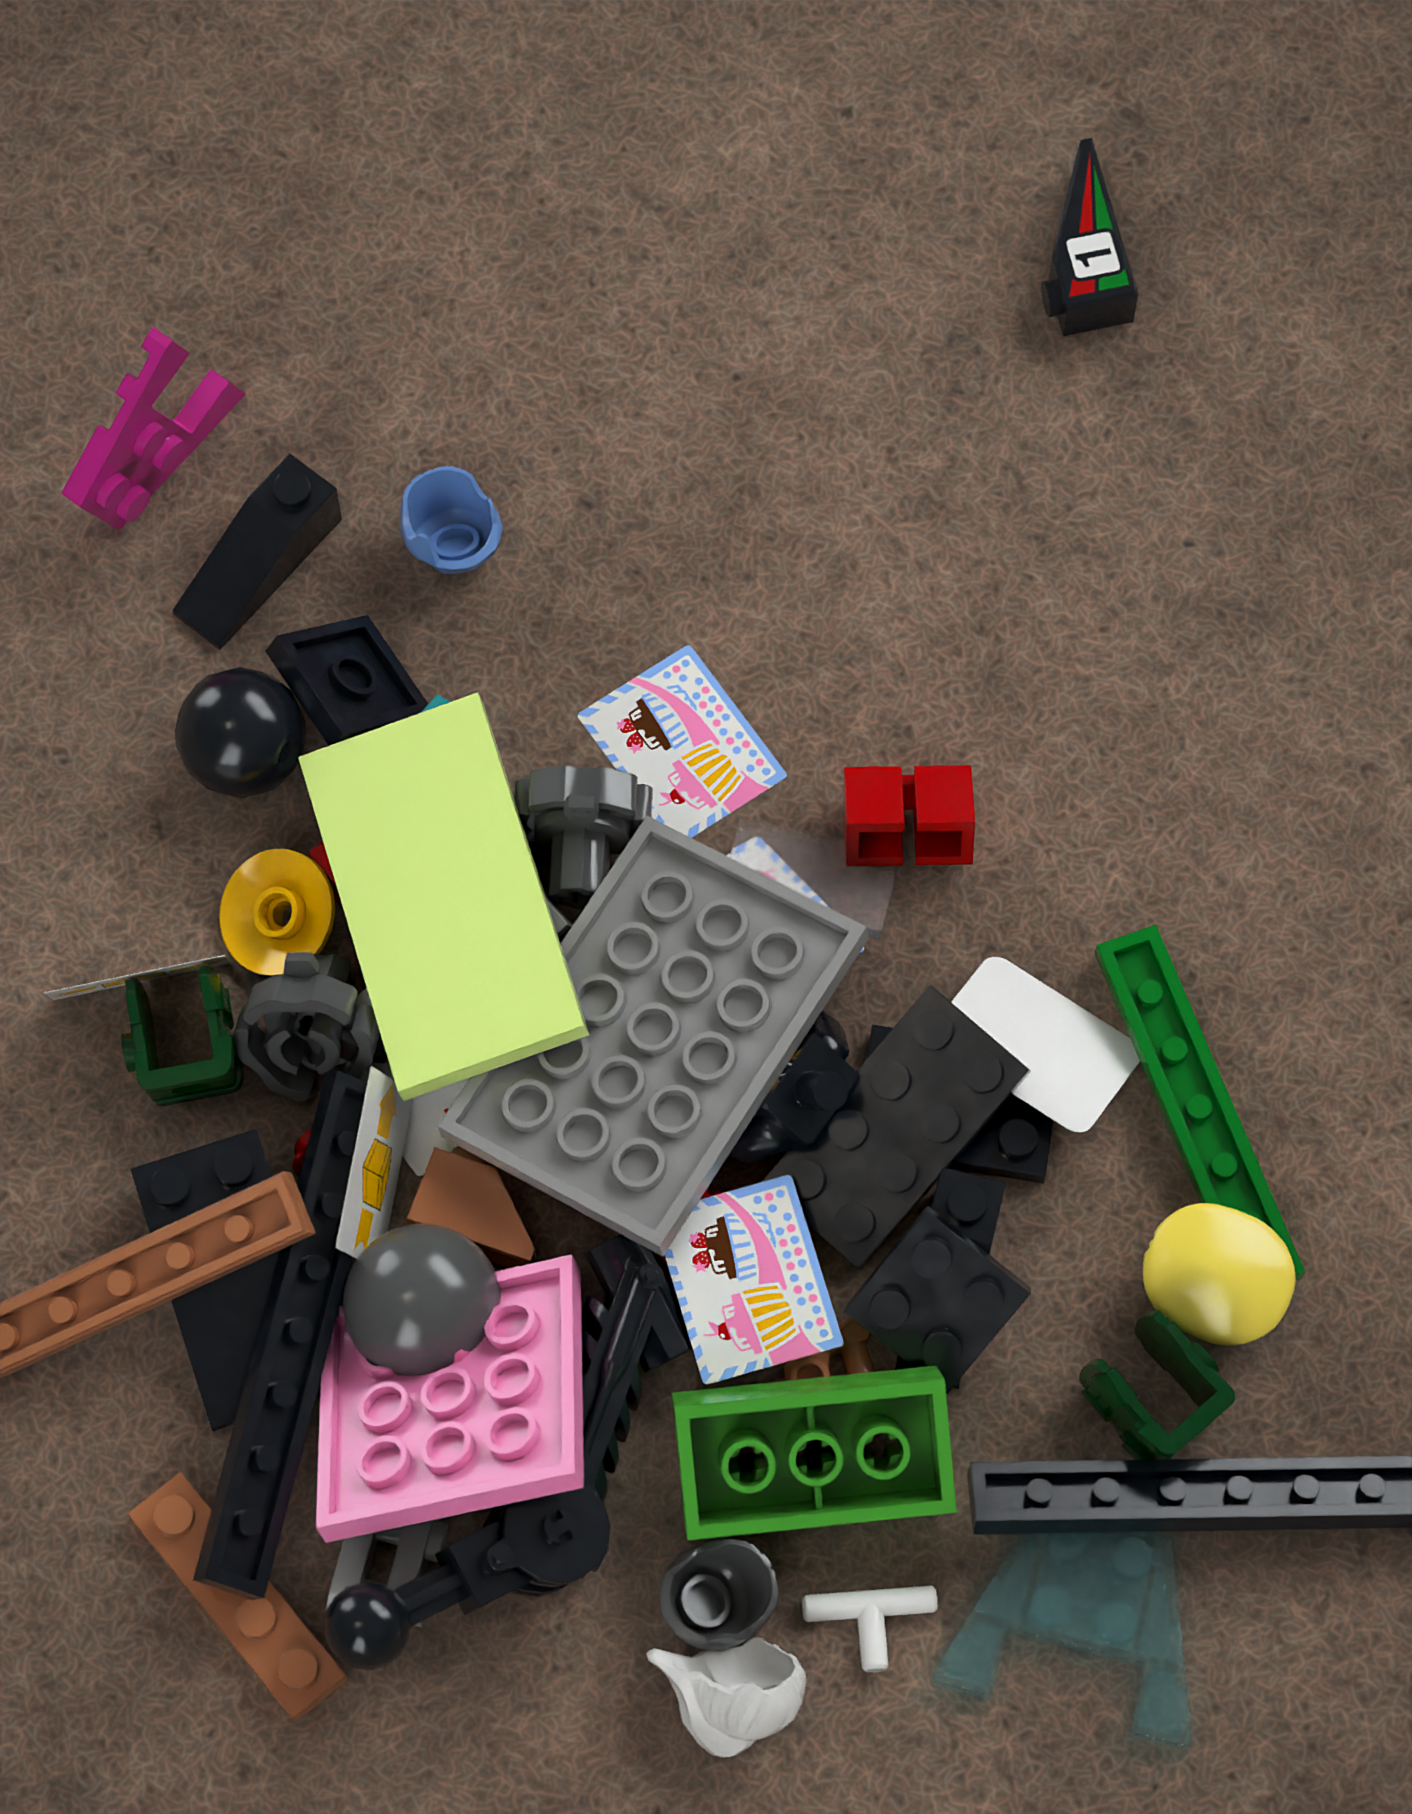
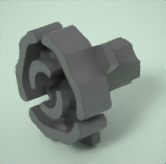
[514,766,653,909]
[233,952,388,1102]

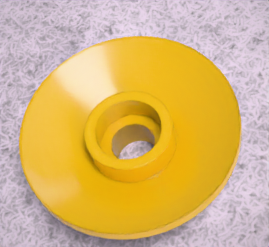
[219,849,335,976]

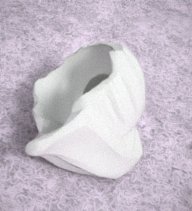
[647,1637,807,1757]

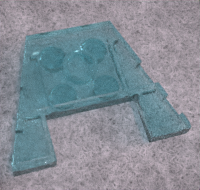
[931,1532,1192,1752]

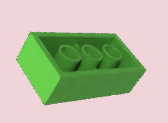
[671,1365,957,1540]

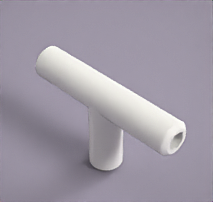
[802,1586,938,1673]

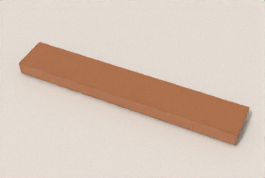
[0,1171,316,1379]

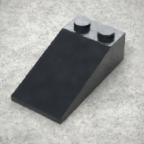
[130,1129,321,1431]

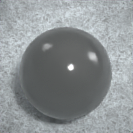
[343,1224,501,1376]

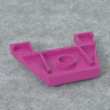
[61,327,245,530]

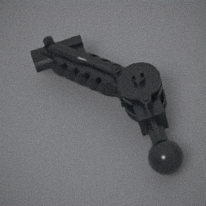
[324,1234,693,1670]

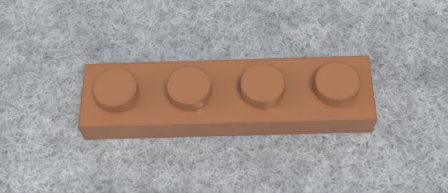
[127,1472,348,1723]

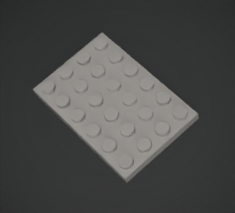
[437,816,869,1257]

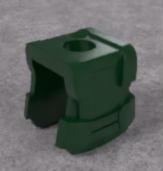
[121,964,244,1106]
[1079,1310,1235,1460]

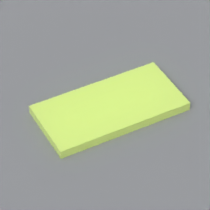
[298,692,589,1101]

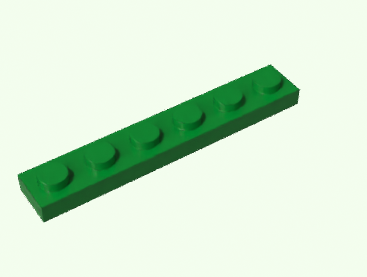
[1095,924,1305,1281]

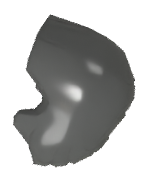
[659,1539,778,1651]

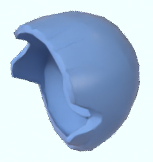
[399,466,503,574]

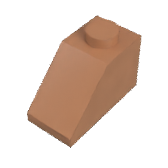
[407,1147,536,1269]

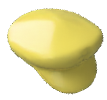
[1143,1203,1296,1346]

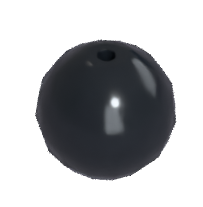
[175,667,306,799]

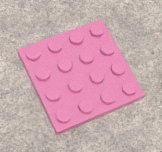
[316,1254,584,1543]

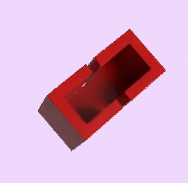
[843,765,975,866]

